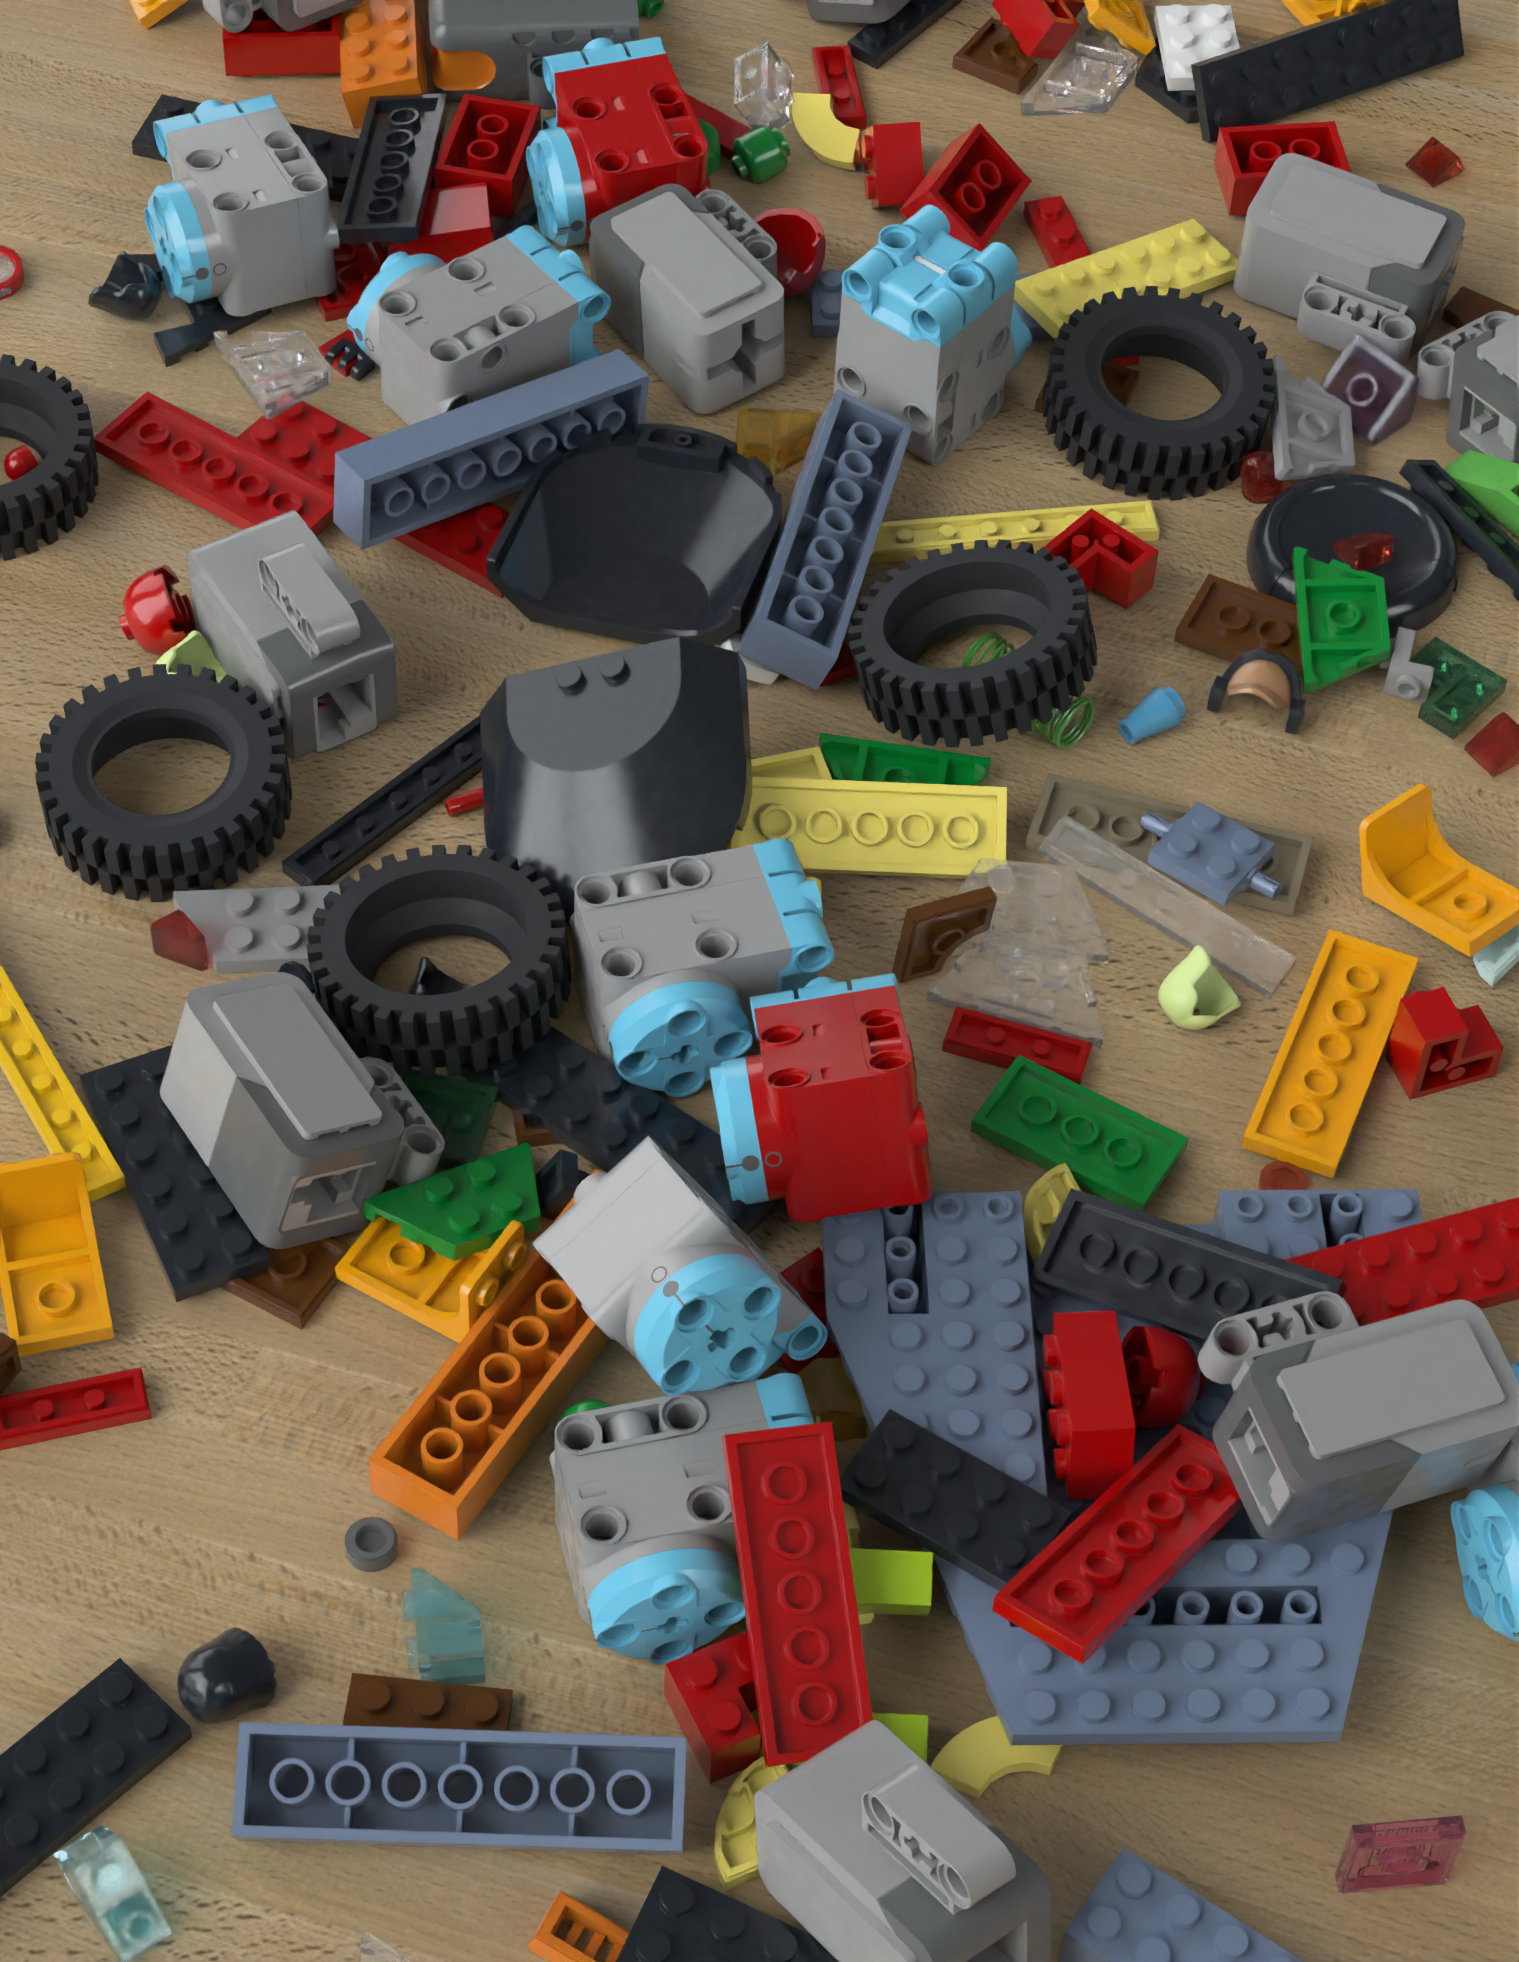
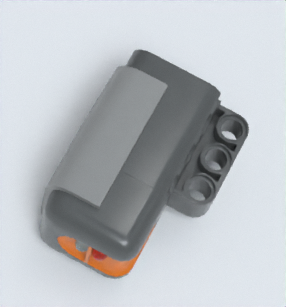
[428,0,640,110]

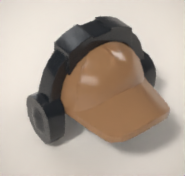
[1207,648,1306,735]

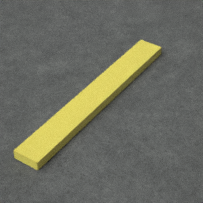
[868,500,1160,564]

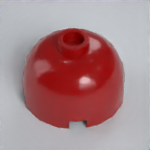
[119,565,197,656]
[1121,1326,1206,1430]

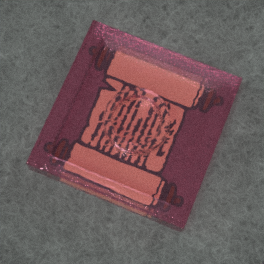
[1335,1815,1466,1894]

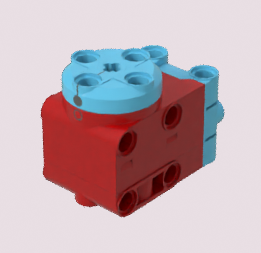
[526,37,712,247]
[710,973,933,1223]

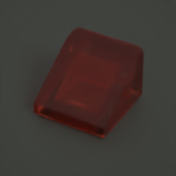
[1405,136,1465,188]
[1331,531,1394,571]
[1464,712,1519,778]
[150,909,209,971]

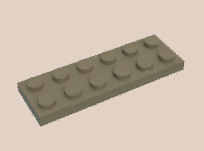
[1025,773,1314,916]

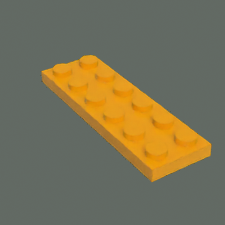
[1241,929,1419,1179]

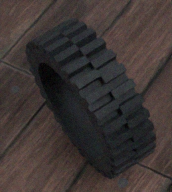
[1042,286,1276,501]
[0,354,99,561]
[848,539,1098,747]
[35,664,292,902]
[306,845,572,1078]

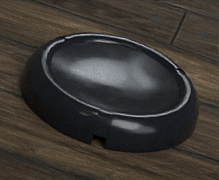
[1246,474,1460,639]

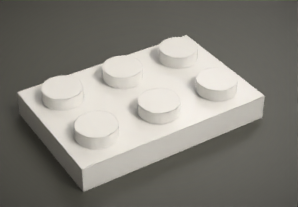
[1154,4,1240,91]

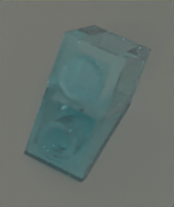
[402,1567,486,1685]
[53,1824,172,1962]

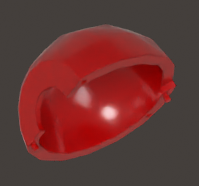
[752,207,826,300]

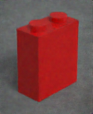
[387,181,494,264]

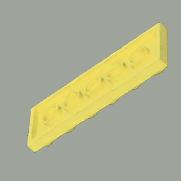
[1014,219,1238,339]
[730,777,1007,880]

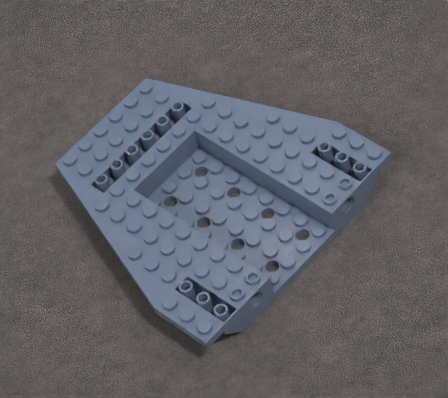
[821,1189,1423,1745]

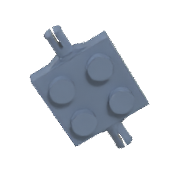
[1140,801,1283,907]

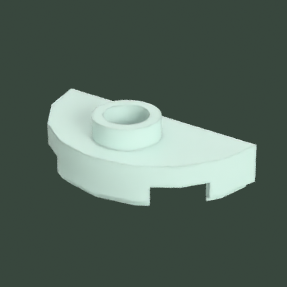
[1473,925,1519,987]

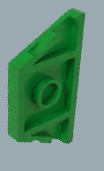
[1292,547,1391,694]
[819,733,991,786]
[363,1142,541,1261]

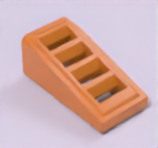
[526,1891,630,1962]

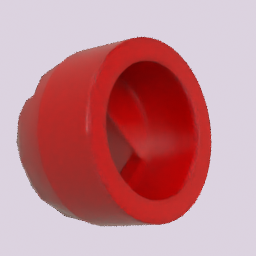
[4,445,38,481]

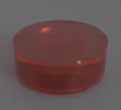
[1258,1161,1308,1190]

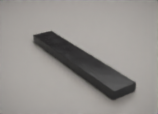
[282,715,482,886]

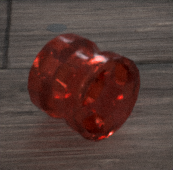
[1239,450,1284,504]

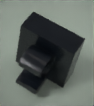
[536,1149,590,1220]

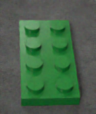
[970,1055,1188,1213]

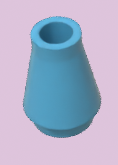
[1118,686,1186,745]

